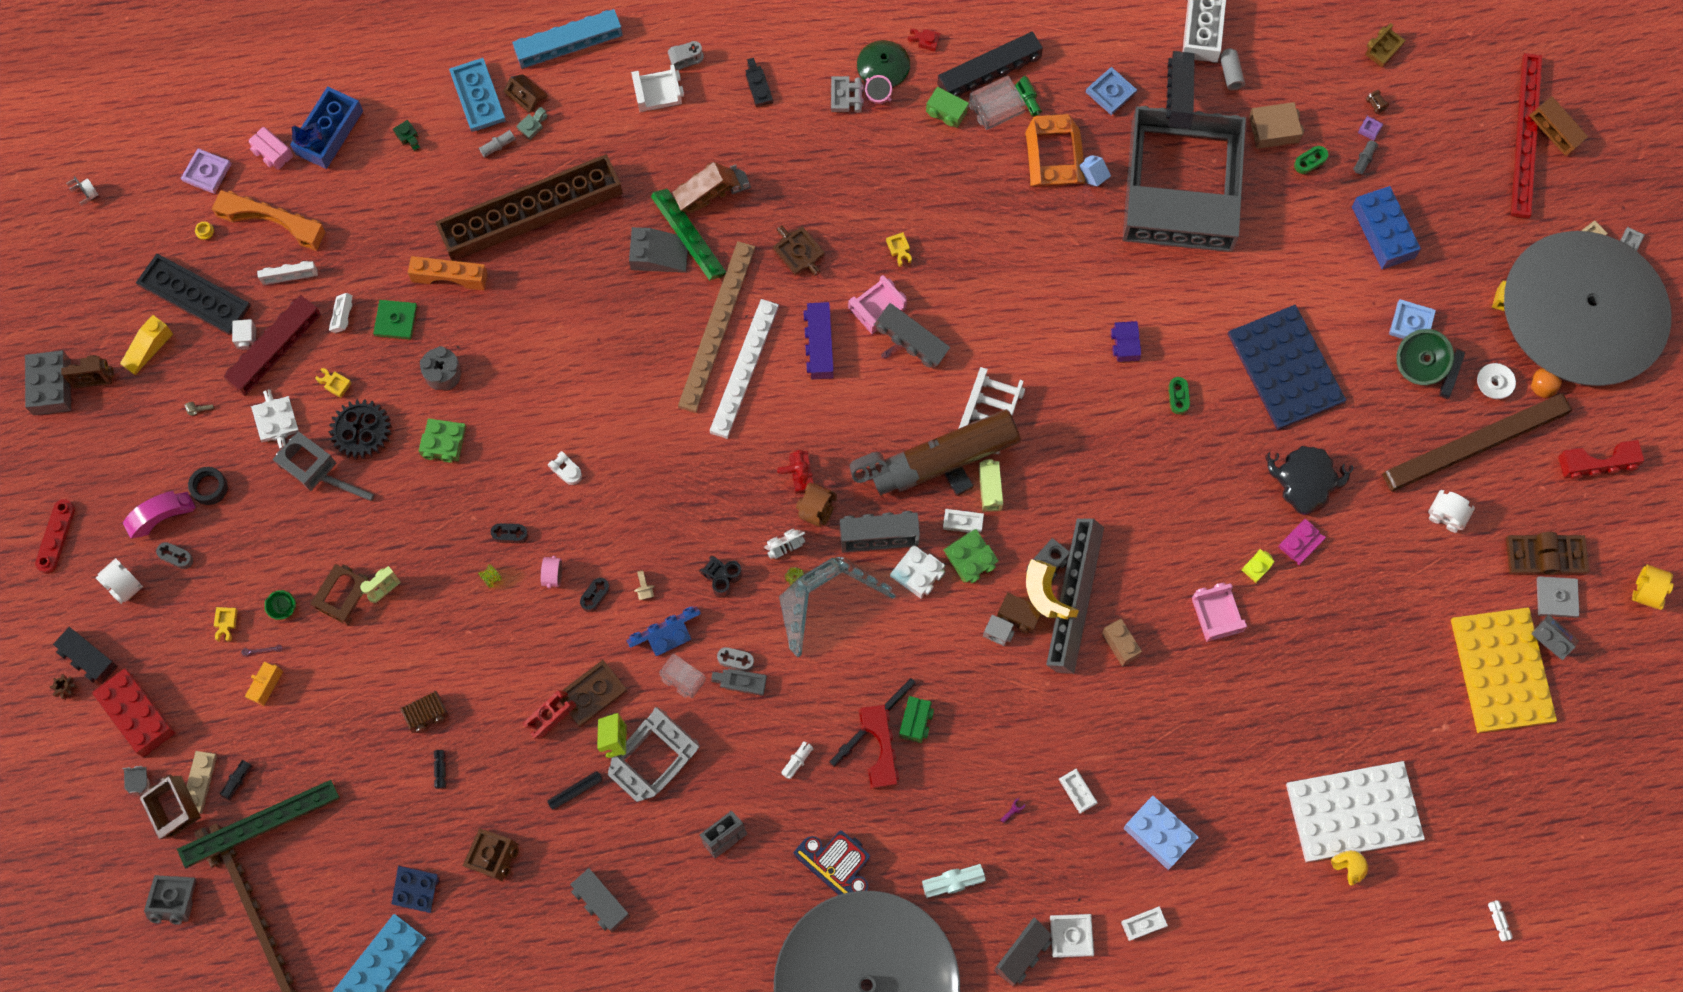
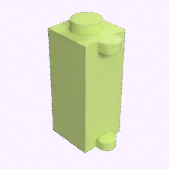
[979,459,1003,512]

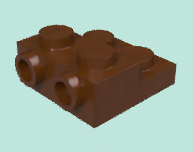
[61,355,114,389]
[463,828,519,882]

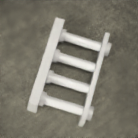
[959,367,1025,454]

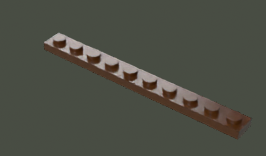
[209,823,298,992]

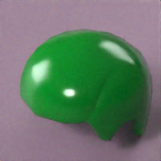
[264,590,296,620]

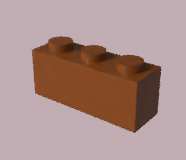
[1529,96,1588,156]

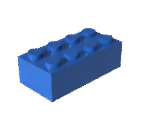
[290,86,363,169]
[1352,186,1421,269]

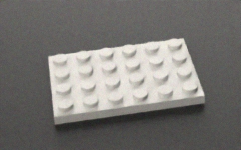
[1286,761,1425,863]

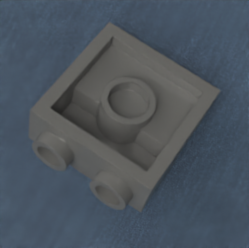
[144,875,196,925]

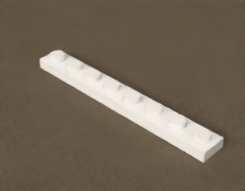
[710,299,779,439]

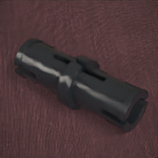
[219,760,253,800]

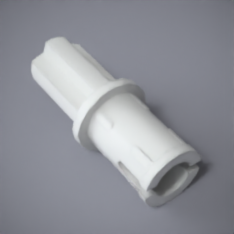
[782,742,814,779]

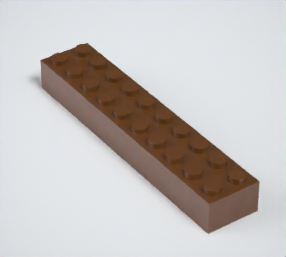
[435,154,623,261]

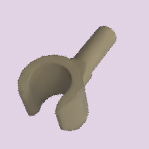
[185,402,214,416]

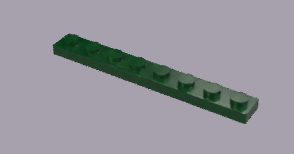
[177,780,339,869]

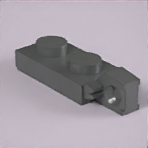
[711,669,767,696]

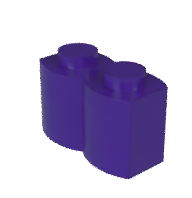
[1111,321,1141,362]

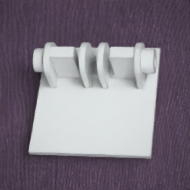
[764,528,805,559]

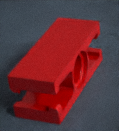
[522,690,577,739]

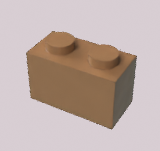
[1102,619,1142,667]

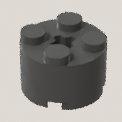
[420,346,461,391]

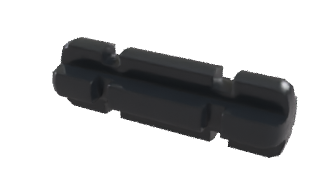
[434,750,446,789]

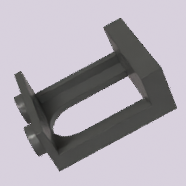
[273,431,337,491]

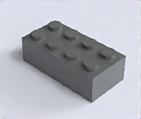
[840,511,920,553]

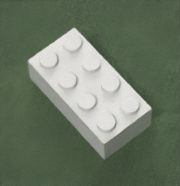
[1182,0,1226,62]

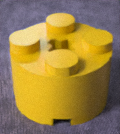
[1632,565,1674,610]

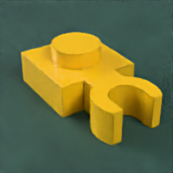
[886,232,912,267]
[315,368,352,398]
[214,607,238,642]

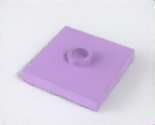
[181,149,232,194]

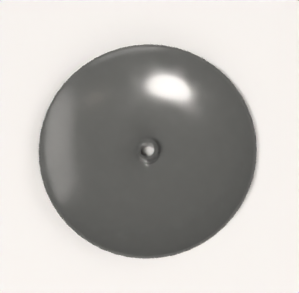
[1504,231,1672,386]
[774,891,960,992]

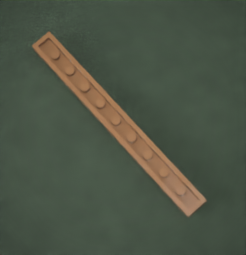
[678,241,755,413]

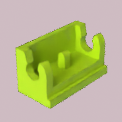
[597,713,627,758]

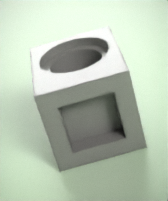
[983,615,1015,646]

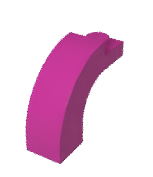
[123,491,196,539]

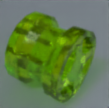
[478,564,502,588]

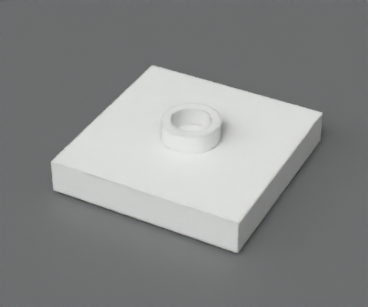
[1050,914,1094,958]

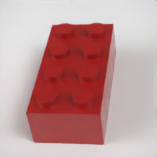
[92,668,176,758]

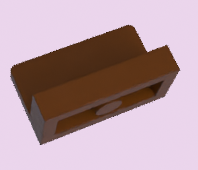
[503,74,548,113]

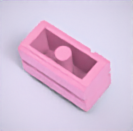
[249,127,293,170]

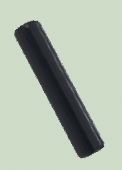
[547,771,603,810]

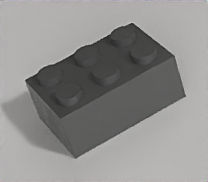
[25,350,71,415]

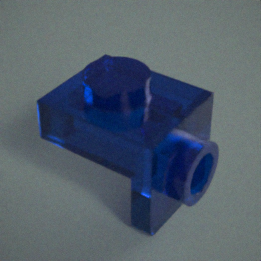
[292,123,322,149]

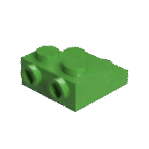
[419,418,466,463]
[943,529,998,583]

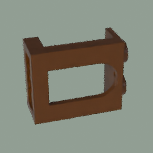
[310,564,369,626]

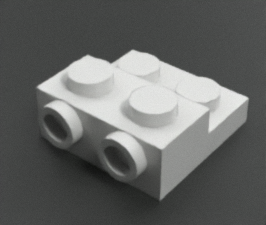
[890,545,945,598]

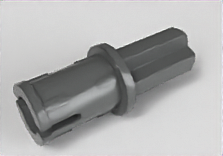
[1353,140,1378,174]

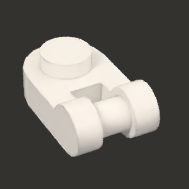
[548,451,582,485]

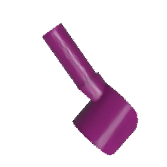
[1000,798,1025,823]

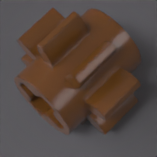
[50,674,78,700]

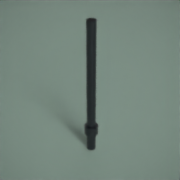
[829,678,916,767]

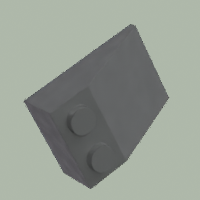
[629,227,688,273]

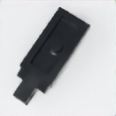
[745,57,773,107]

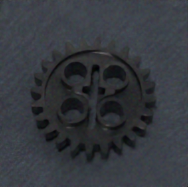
[329,399,392,460]

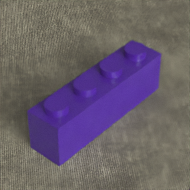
[804,302,833,380]

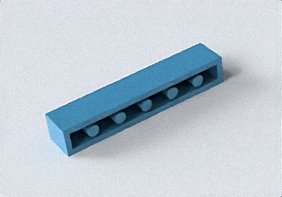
[512,9,623,69]

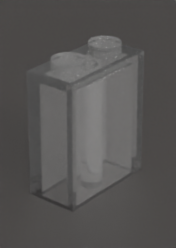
[968,76,1026,130]

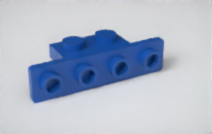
[626,606,701,656]

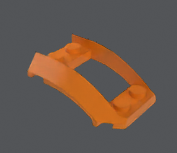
[1025,114,1085,187]

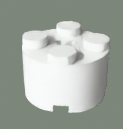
[1428,490,1475,533]
[96,558,143,604]

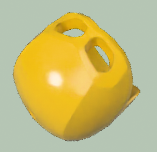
[1331,850,1368,886]

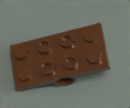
[1506,532,1589,575]

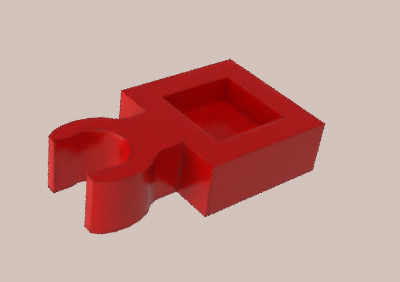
[908,28,941,52]

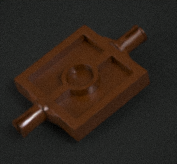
[773,225,825,276]

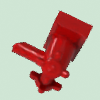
[777,450,813,494]

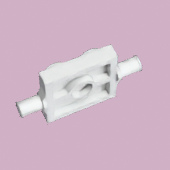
[251,390,299,450]

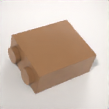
[1249,102,1304,149]

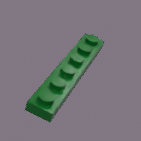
[651,189,726,281]

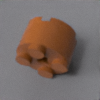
[796,483,837,528]

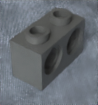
[1026,538,1070,581]

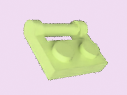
[360,566,401,603]

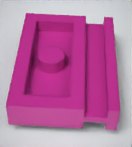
[1278,519,1326,565]

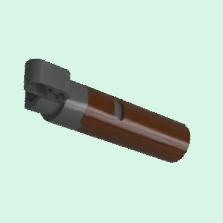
[849,409,1021,496]

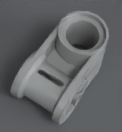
[668,41,704,70]

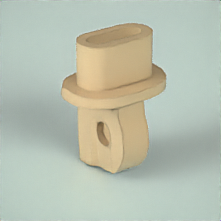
[634,570,655,600]

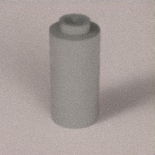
[1220,48,1245,90]

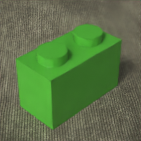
[926,87,969,128]

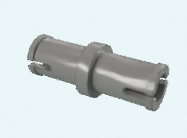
[479,130,516,158]

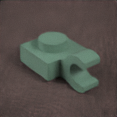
[516,107,548,140]

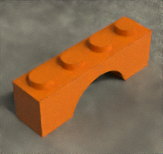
[408,256,488,291]

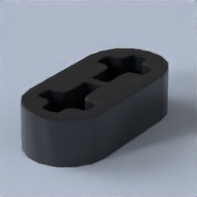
[491,523,528,544]
[580,578,610,612]

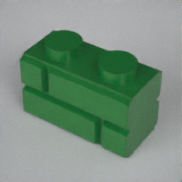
[899,696,934,743]

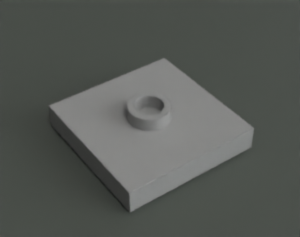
[1537,576,1579,618]

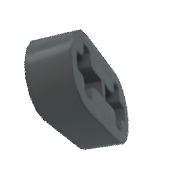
[156,542,193,569]

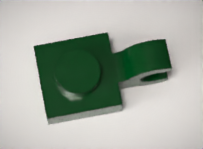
[392,120,420,152]

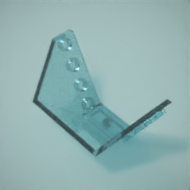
[779,557,896,658]

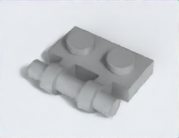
[831,76,864,113]

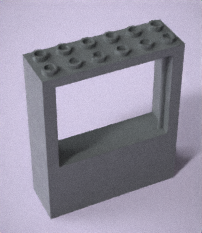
[1122,106,1246,252]

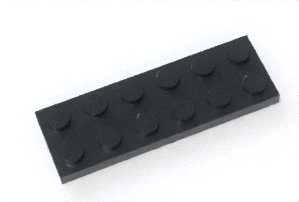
[136,253,251,335]

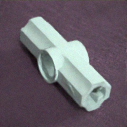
[922,864,986,898]

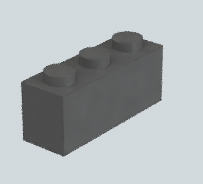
[570,868,630,933]

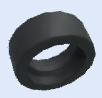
[188,467,228,505]

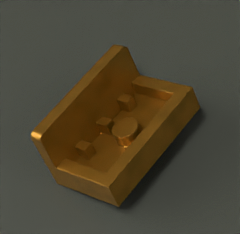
[1365,23,1406,67]

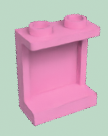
[848,275,907,334]
[1192,583,1247,642]

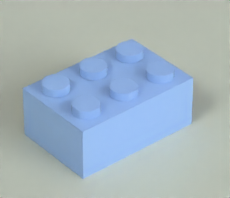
[1123,796,1198,870]

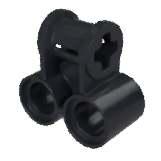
[699,555,742,598]

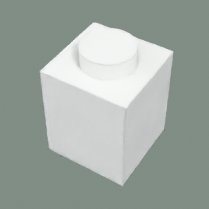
[232,319,256,350]

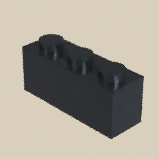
[53,627,118,684]

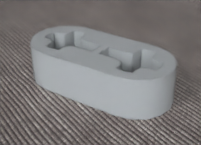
[717,647,754,671]

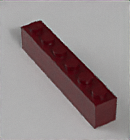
[223,295,321,396]

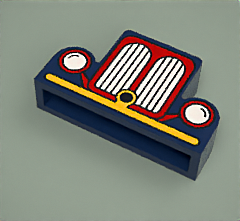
[793,830,870,895]

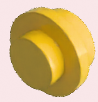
[195,222,214,240]

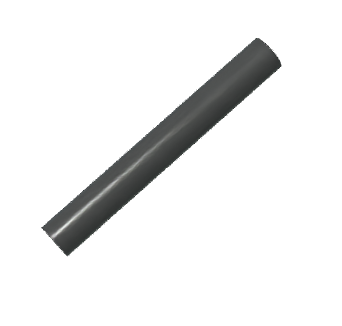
[321,475,375,501]

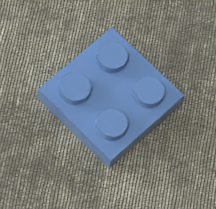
[1086,67,1137,115]

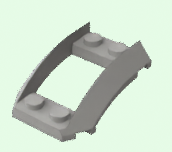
[608,707,700,802]

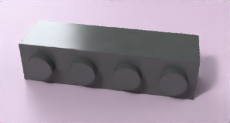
[873,303,950,369]

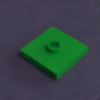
[373,300,417,340]

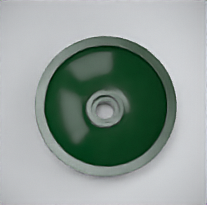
[857,40,910,88]
[1396,329,1454,385]

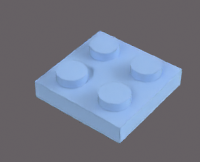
[1389,299,1436,339]

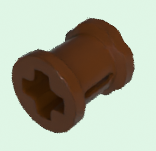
[1366,90,1390,114]

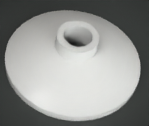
[1477,363,1516,399]

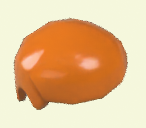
[1531,368,1562,398]

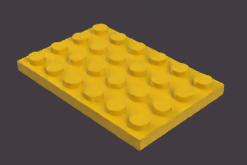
[1451,608,1557,733]

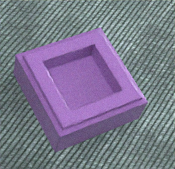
[1358,116,1383,141]

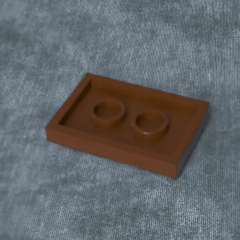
[560,660,627,727]

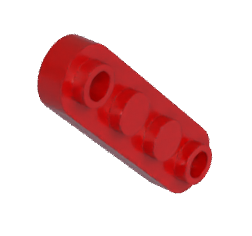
[35,499,75,574]

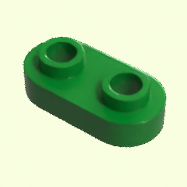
[1294,146,1328,174]
[1168,377,1190,415]

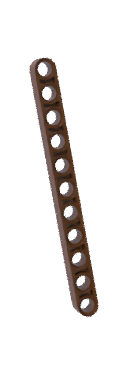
[1382,393,1573,492]

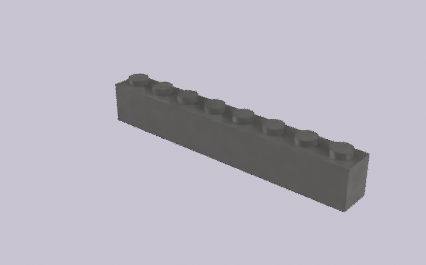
[1046,518,1104,674]

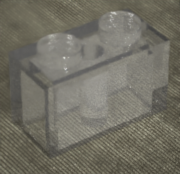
[659,653,706,698]

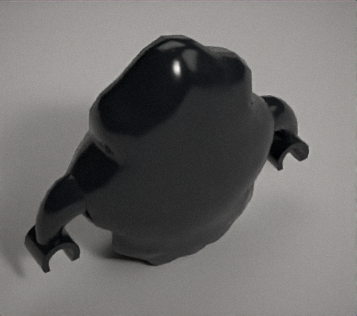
[1265,446,1354,515]

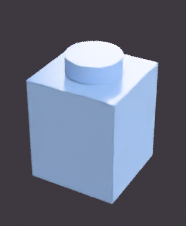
[1079,155,1111,186]

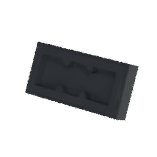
[944,467,973,496]

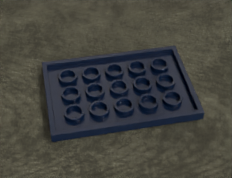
[1228,304,1346,431]

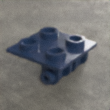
[391,865,440,913]

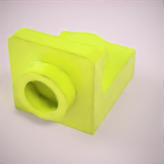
[1242,549,1274,583]

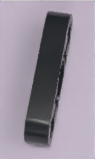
[1439,348,1465,400]

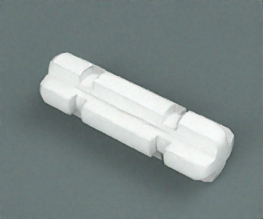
[1488,901,1513,941]

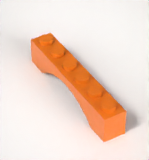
[212,190,326,251]

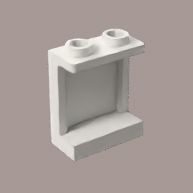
[631,65,684,112]

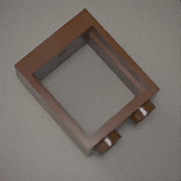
[140,775,201,839]

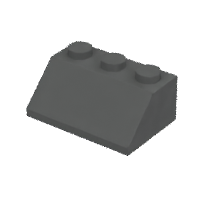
[994,917,1052,986]

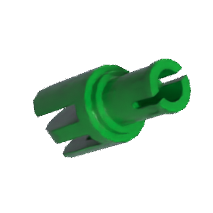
[1013,76,1042,117]

